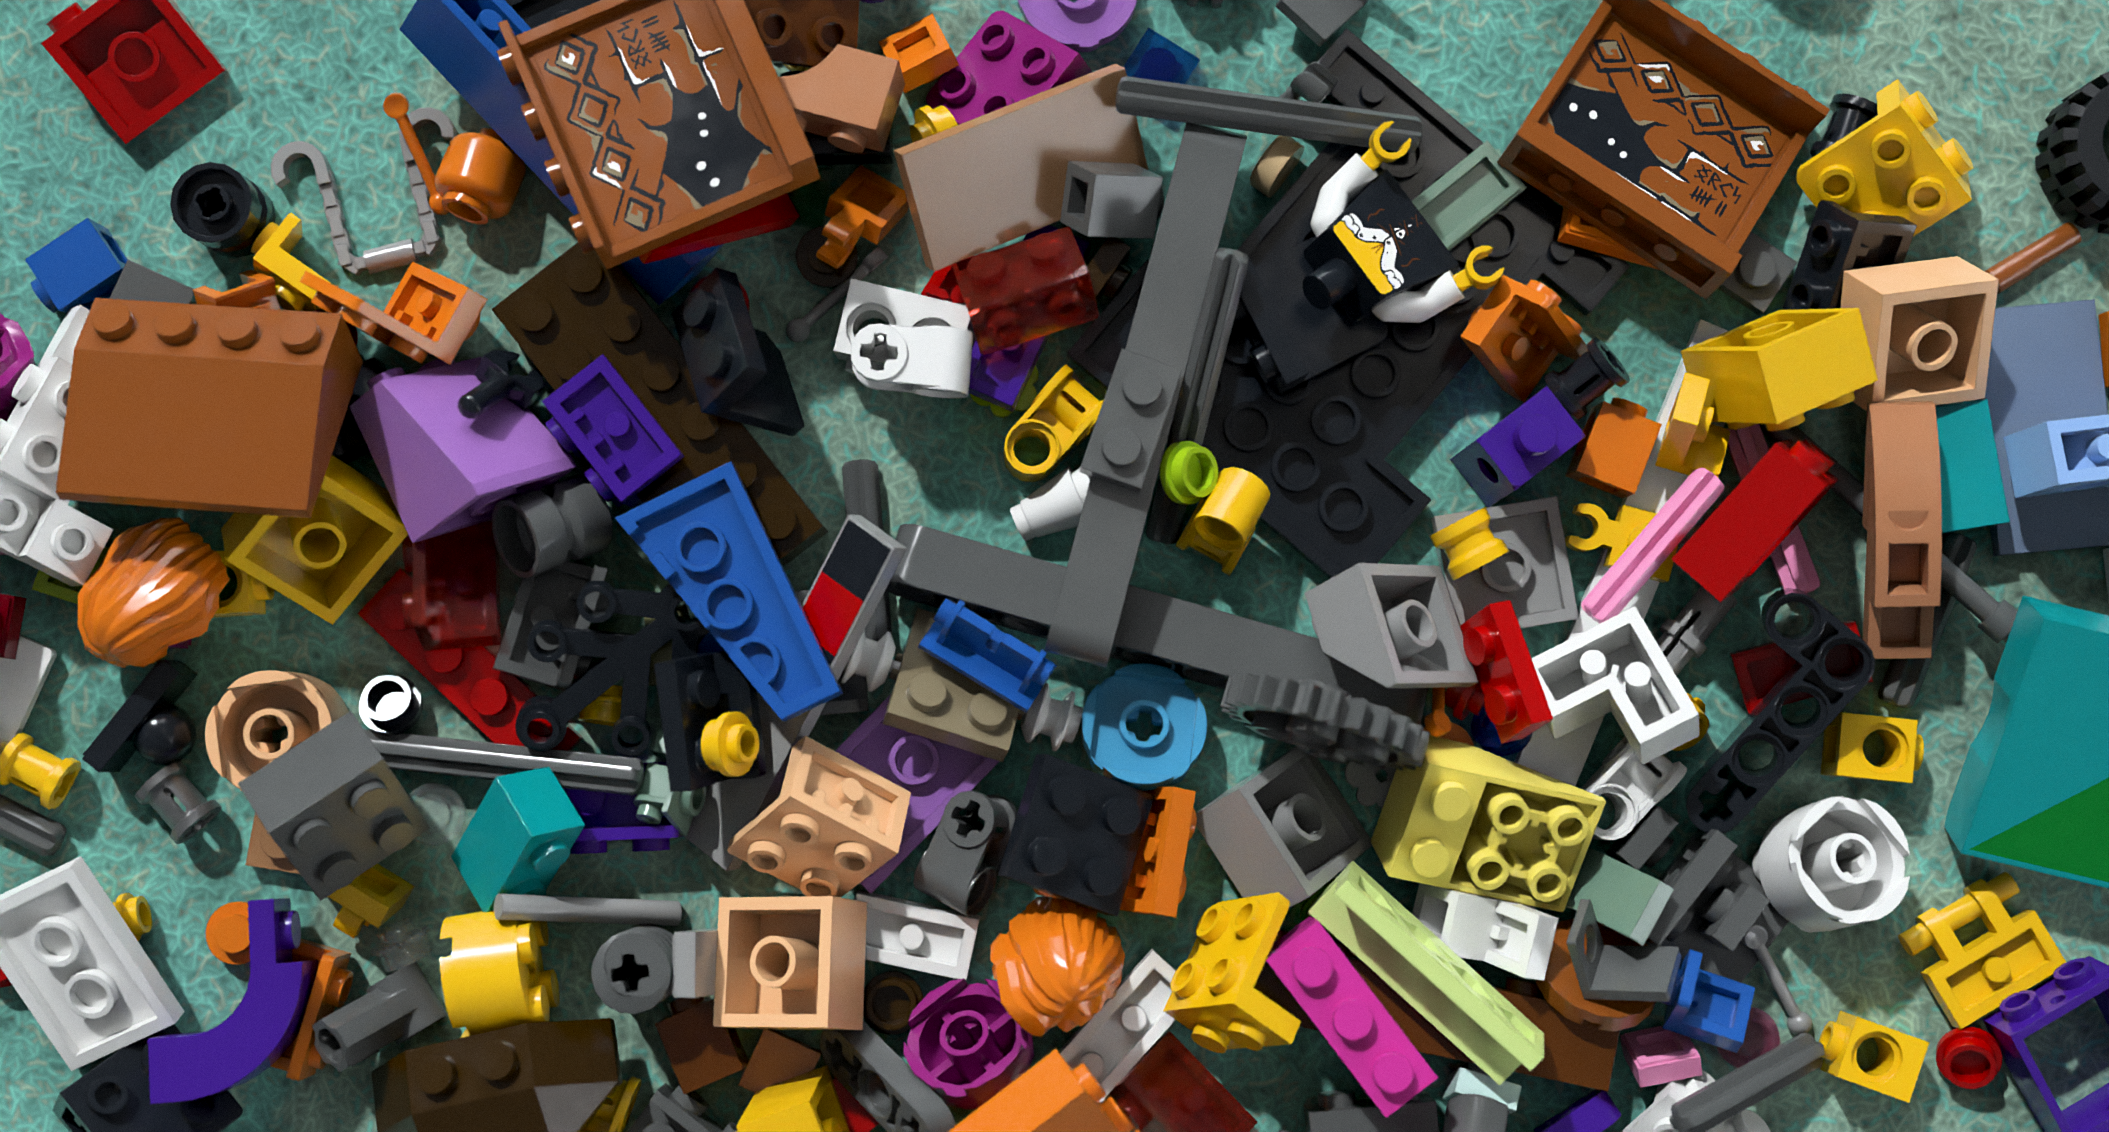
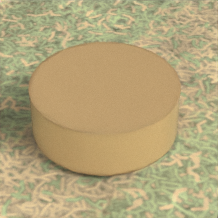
[1250,135,1304,198]

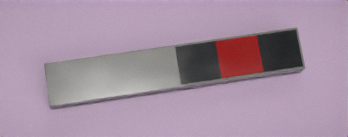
[684,515,907,871]

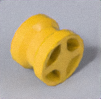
[1429,507,1509,580]

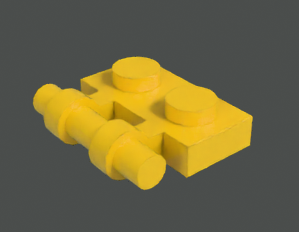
[1898,872,2066,1029]

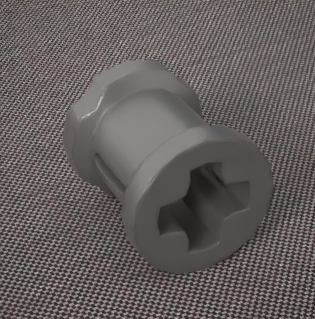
[135,761,222,844]

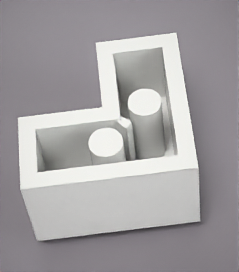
[1532,606,1699,765]

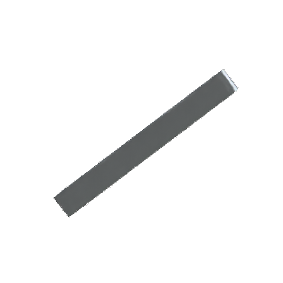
[1045,123,1247,667]
[886,524,1429,725]

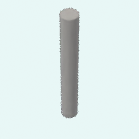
[494,894,682,926]

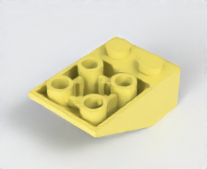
[1370,735,1606,912]

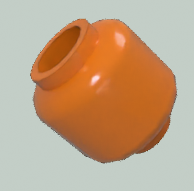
[435,128,526,225]

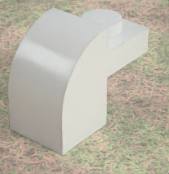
[1412,883,1559,981]

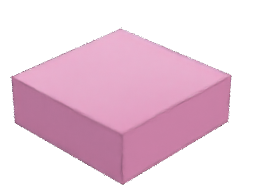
[1620,1026,1702,1088]

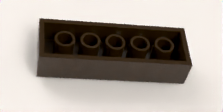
[491,242,828,567]

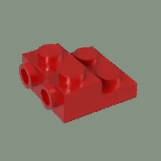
[41,0,226,144]

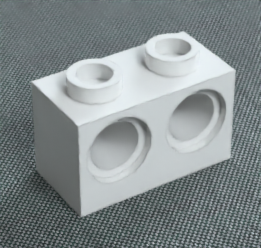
[833,278,974,374]

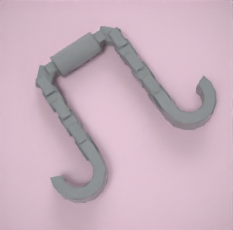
[271,107,457,276]

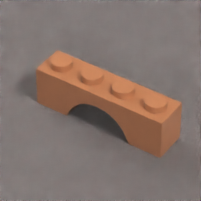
[779,44,905,153]

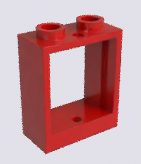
[1671,438,1839,602]

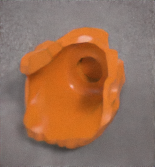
[78,517,230,668]
[990,896,1125,1037]

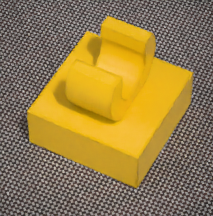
[327,863,415,939]

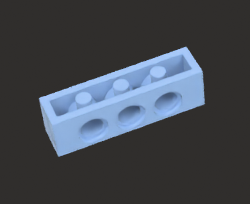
[2003,414,2109,498]

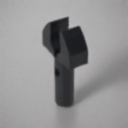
[458,350,544,419]

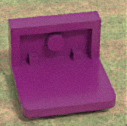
[926,10,1093,125]

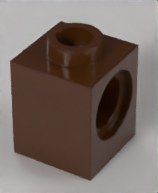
[655,996,749,1095]

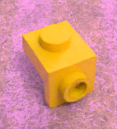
[251,213,330,312]

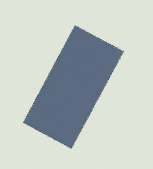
[1977,299,2109,556]

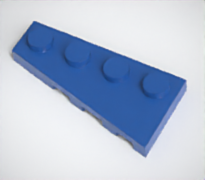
[615,461,843,722]

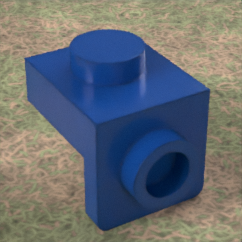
[1658,949,1755,1053]

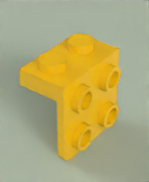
[1796,79,1974,236]
[1163,892,1301,1053]

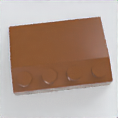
[56,298,363,518]

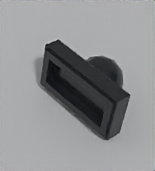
[82,659,198,773]

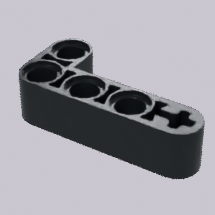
[1684,588,1875,833]

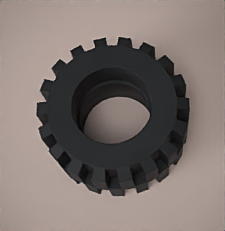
[2035,72,2109,234]

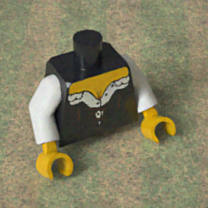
[1302,121,1504,323]

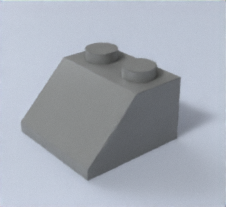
[1305,563,1478,688]
[1196,746,1372,908]

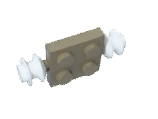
[841,608,1083,762]

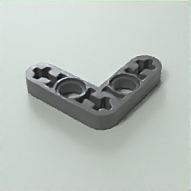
[820,1021,956,1132]

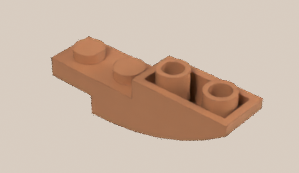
[1862,401,1942,659]

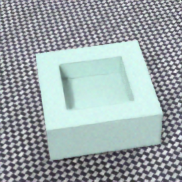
[1441,1063,1522,1114]

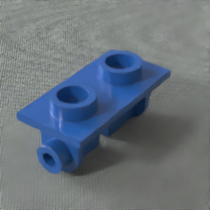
[918,598,1057,713]

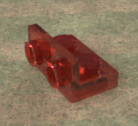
[1105,1031,1257,1132]

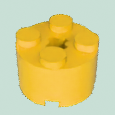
[440,910,560,1038]

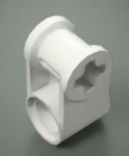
[850,323,973,399]
[1580,736,1687,840]

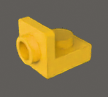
[1655,372,1730,477]

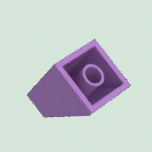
[349,357,576,543]

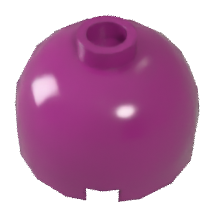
[904,978,1034,1110]

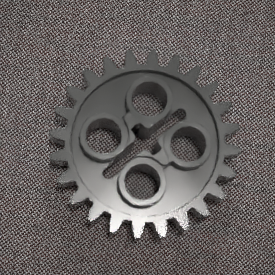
[1220,673,1430,770]

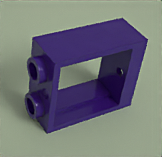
[1982,956,2109,1132]

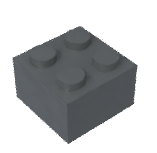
[238,711,430,900]

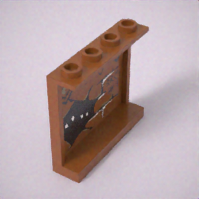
[497,0,821,269]
[1497,0,1830,300]

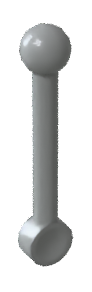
[786,247,888,342]
[1741,923,1813,1035]

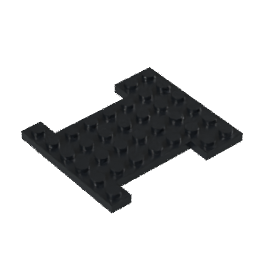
[1067,28,1630,579]

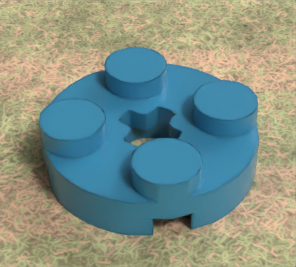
[1081,663,1207,791]

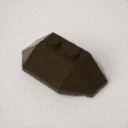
[371,1018,623,1132]

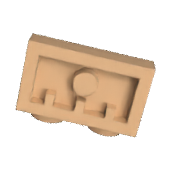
[727,735,911,898]

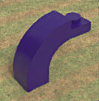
[148,898,318,1104]

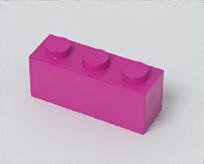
[1266,915,1438,1118]

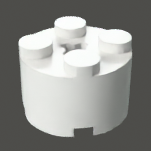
[1752,796,1910,933]

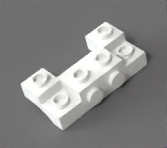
[0,305,113,587]

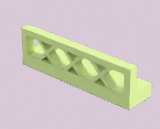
[1308,861,1544,1085]

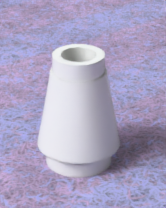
[1010,466,1091,541]

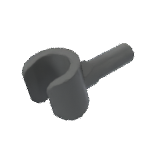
[1279,62,1339,103]

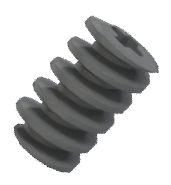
[591,925,673,1014]

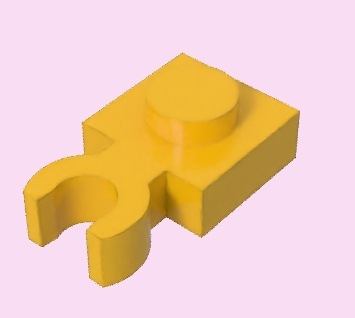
[1565,503,1678,583]

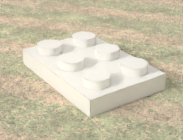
[0,856,185,1071]

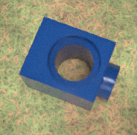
[25,218,128,314]

